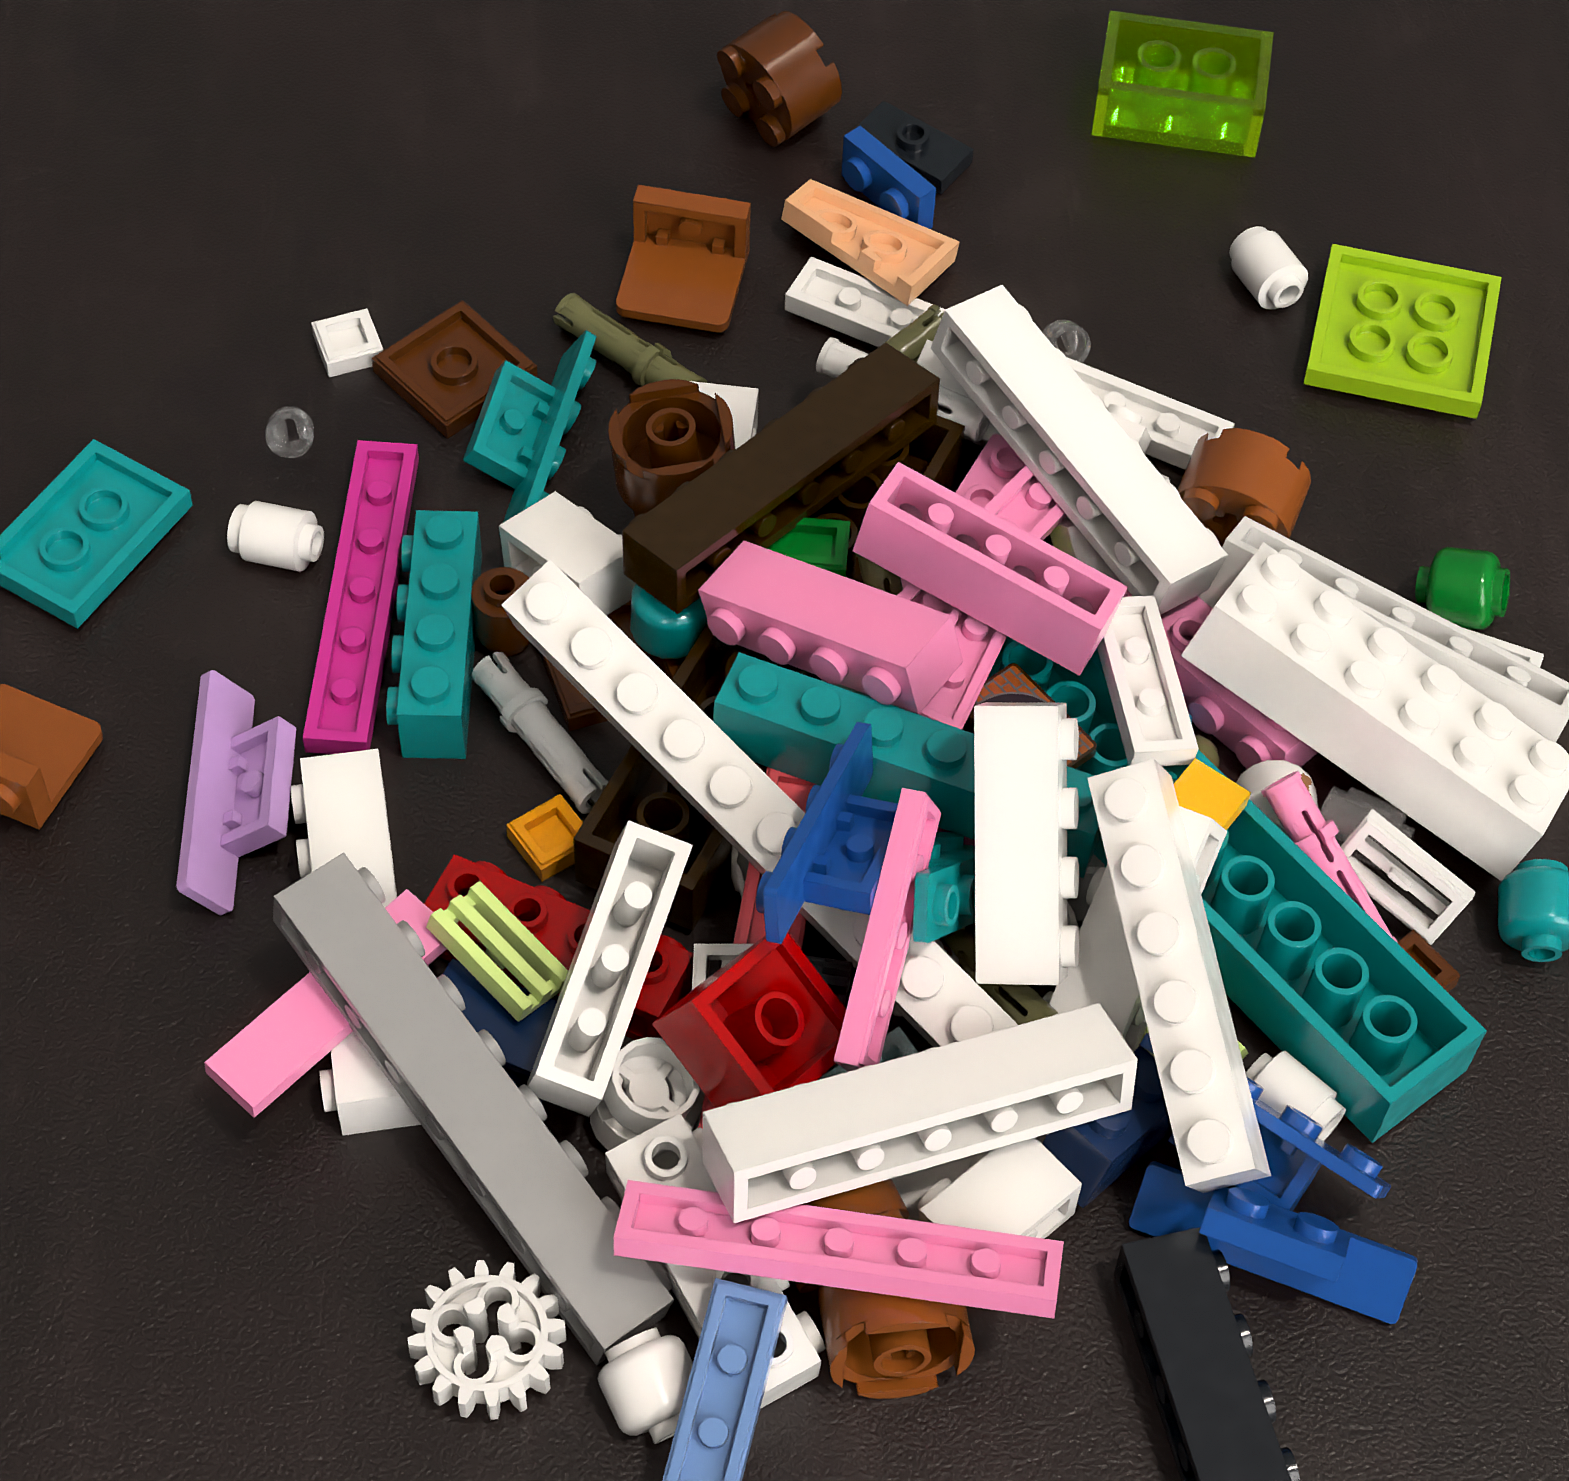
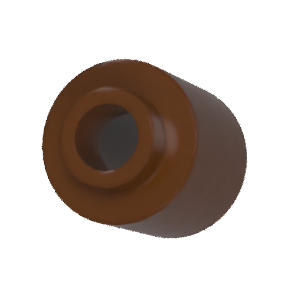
[471,567,530,657]

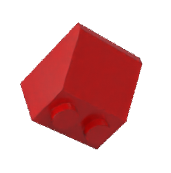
[652,933,846,1108]

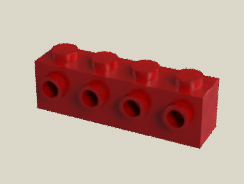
[424,854,694,1040]

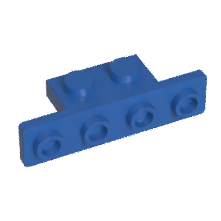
[756,722,898,944]
[1139,1033,1392,1211]
[1129,1161,1418,1324]

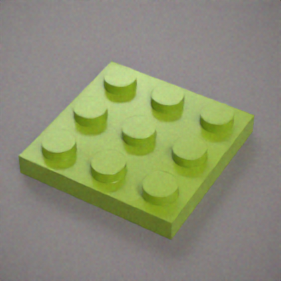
[1303,244,1502,419]

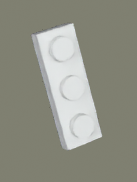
[1097,595,1199,766]

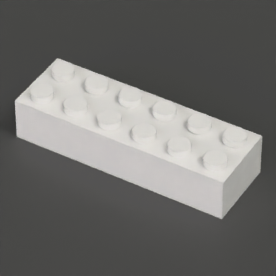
[1181,542,1569,881]

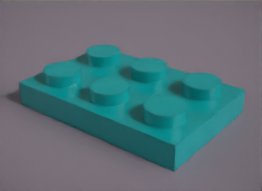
[0,439,193,629]

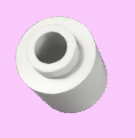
[1229,226,1308,310]
[227,501,324,572]
[1246,1051,1346,1141]

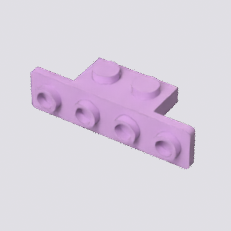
[176,670,296,915]

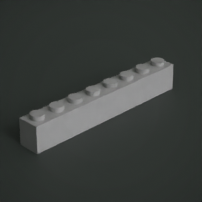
[273,852,674,1366]

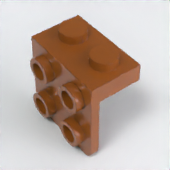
[616,185,751,332]
[0,684,103,830]

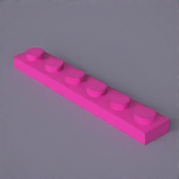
[303,440,419,754]

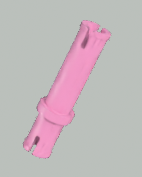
[1261,771,1398,943]

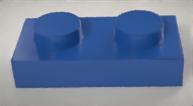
[841,126,936,229]

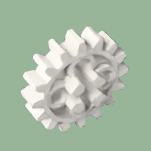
[408,1260,566,1420]

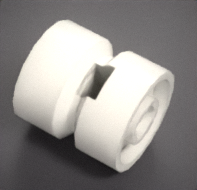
[590,1037,700,1151]

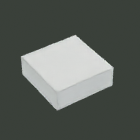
[311,308,383,378]

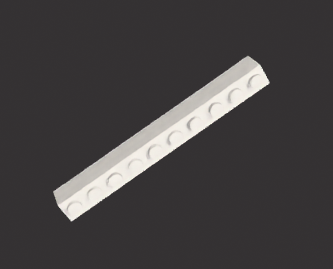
[502,559,1018,1047]

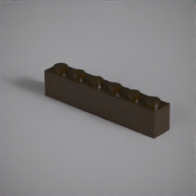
[622,342,940,614]

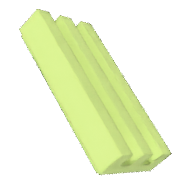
[426,881,568,1022]

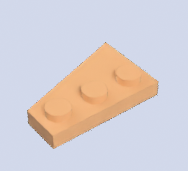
[781,179,960,306]

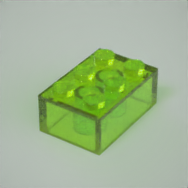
[1091,10,1274,157]

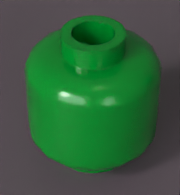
[1415,547,1510,630]

